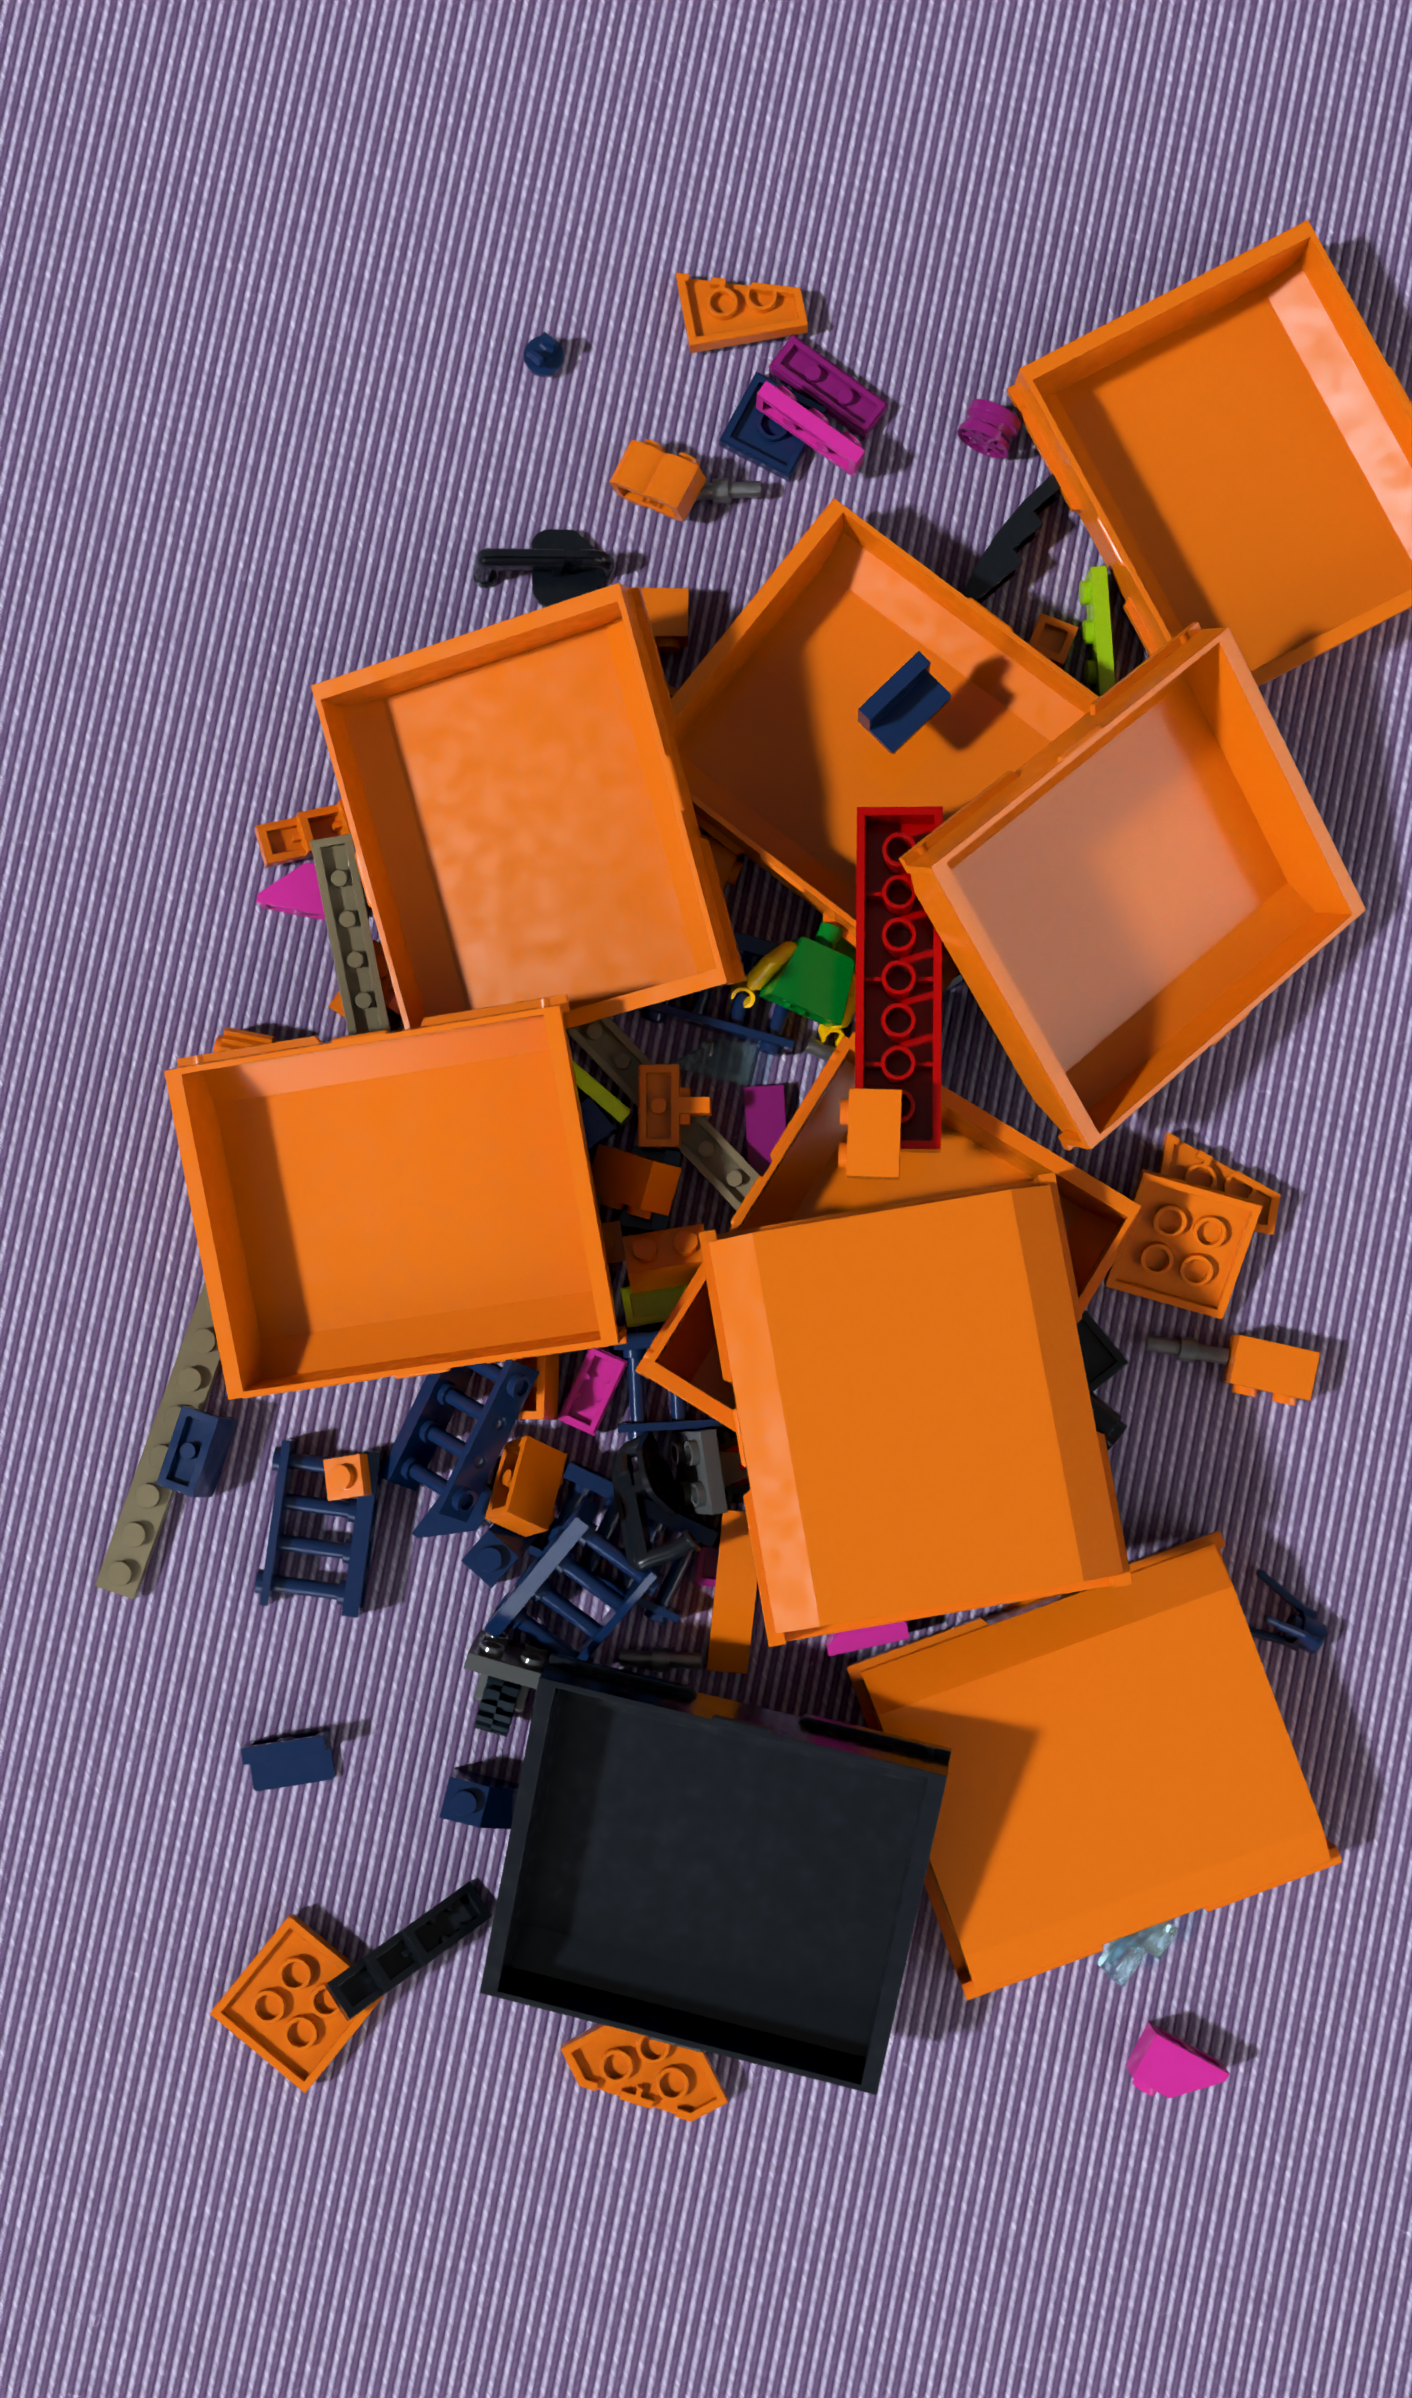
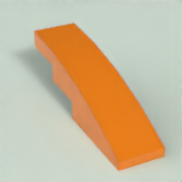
[254,799,354,868]
[707,1509,757,1674]

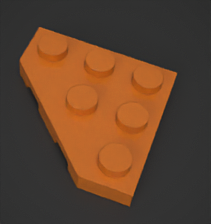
[560,2024,728,2122]

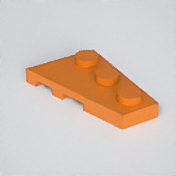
[675,272,808,354]
[1158,1132,1281,1235]

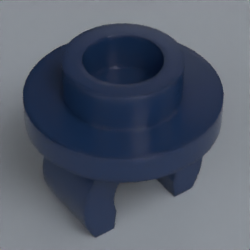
[524,332,564,377]

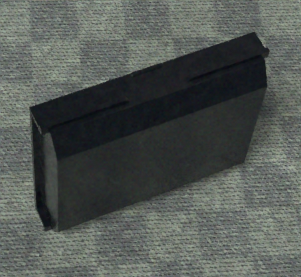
[480,1653,952,2095]

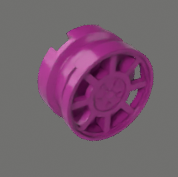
[957,399,1022,459]

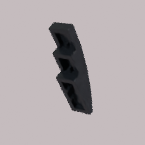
[962,474,1063,604]
[324,1881,492,2021]

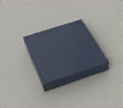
[719,371,827,482]

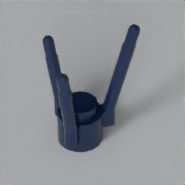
[1248,1569,1327,1654]

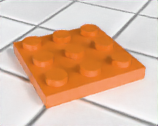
[1104,1169,1263,1320]
[209,1912,385,2093]

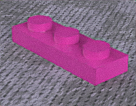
[756,380,865,477]

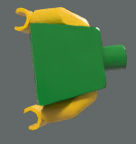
[731,922,856,1046]

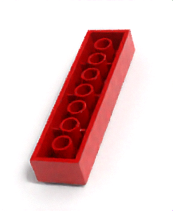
[855,806,943,1153]

